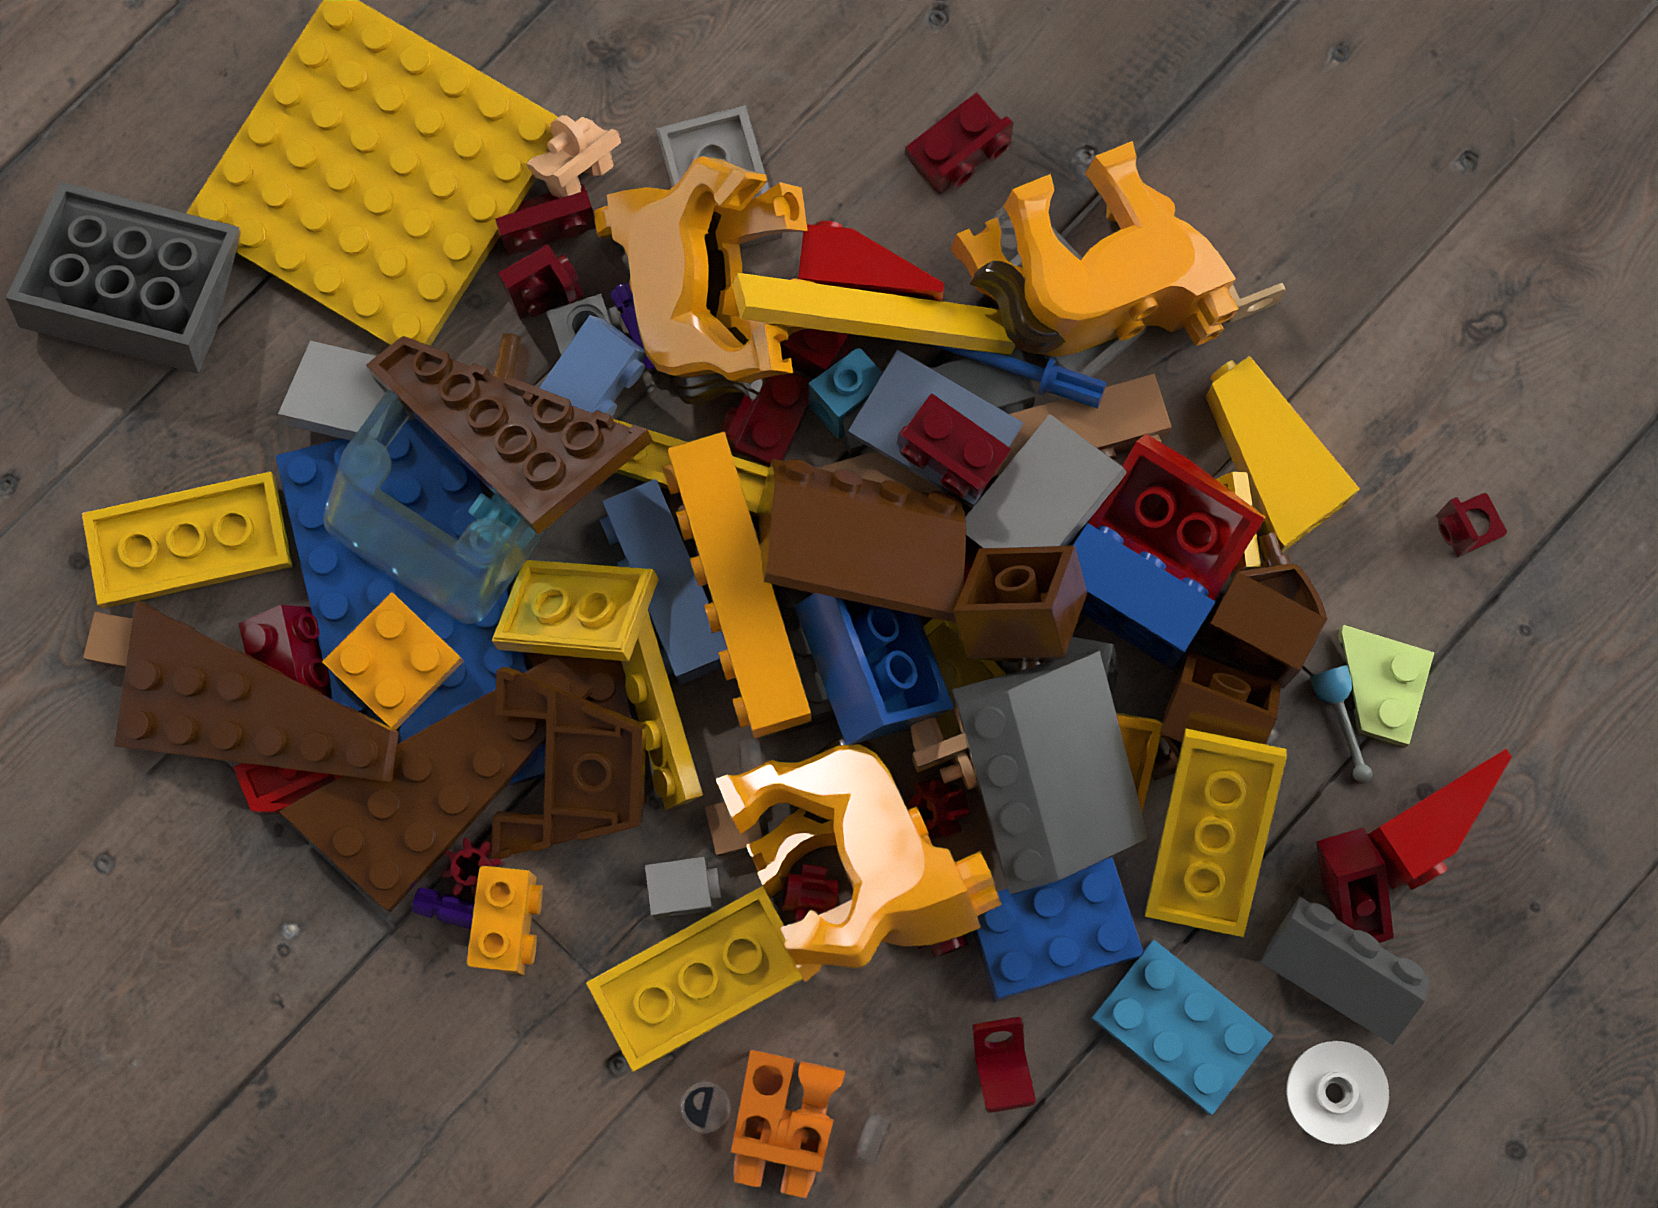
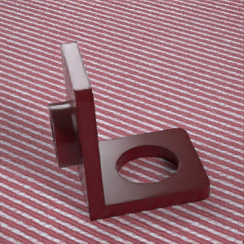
[1436,493,1507,557]
[972,1017,1036,1113]

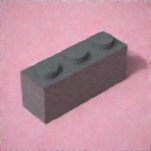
[1261,897,1431,1045]

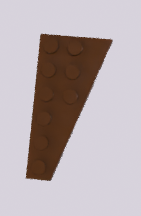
[366,336,653,535]
[114,601,399,782]
[279,656,593,913]

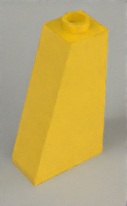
[1205,356,1360,553]

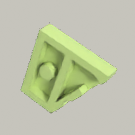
[1338,625,1434,747]

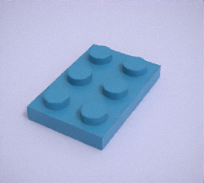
[1090,939,1273,1115]

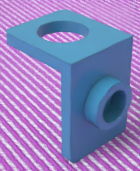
[808,348,883,439]

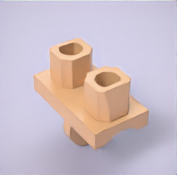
[527,115,621,198]
[910,708,978,790]

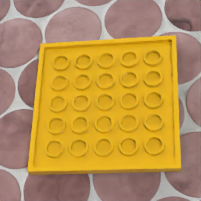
[186,0,558,346]

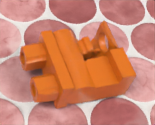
[731,1050,846,1198]

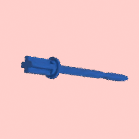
[929,344,1106,409]

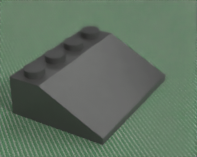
[5,182,241,374]
[952,649,1148,894]

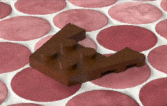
[491,667,646,859]

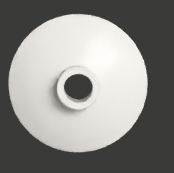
[1286,1041,1389,1144]

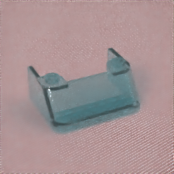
[323,390,552,624]

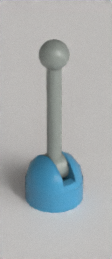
[1309,665,1373,784]

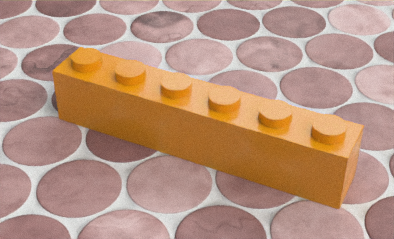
[662,432,812,739]

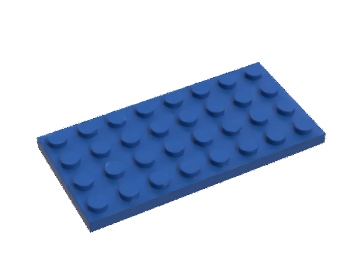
[275,419,546,787]

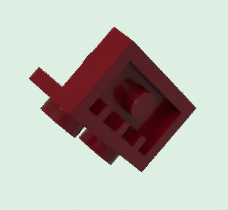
[905,92,1014,194]
[498,244,584,320]
[721,372,812,467]
[896,393,1012,500]

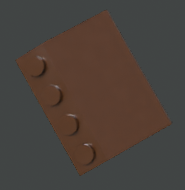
[757,459,966,623]

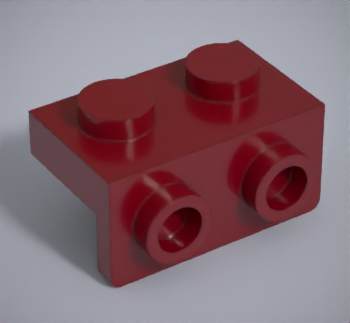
[495,184,596,256]
[239,604,332,699]

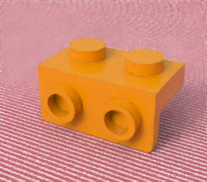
[467,866,543,976]

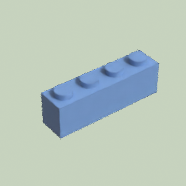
[539,315,646,416]
[599,479,727,686]

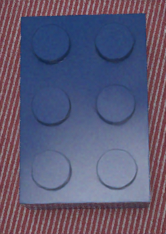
[1074,523,1215,670]
[794,593,954,745]
[973,857,1144,1002]

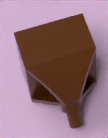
[1197,533,1327,689]
[954,545,1087,671]
[1151,648,1281,780]

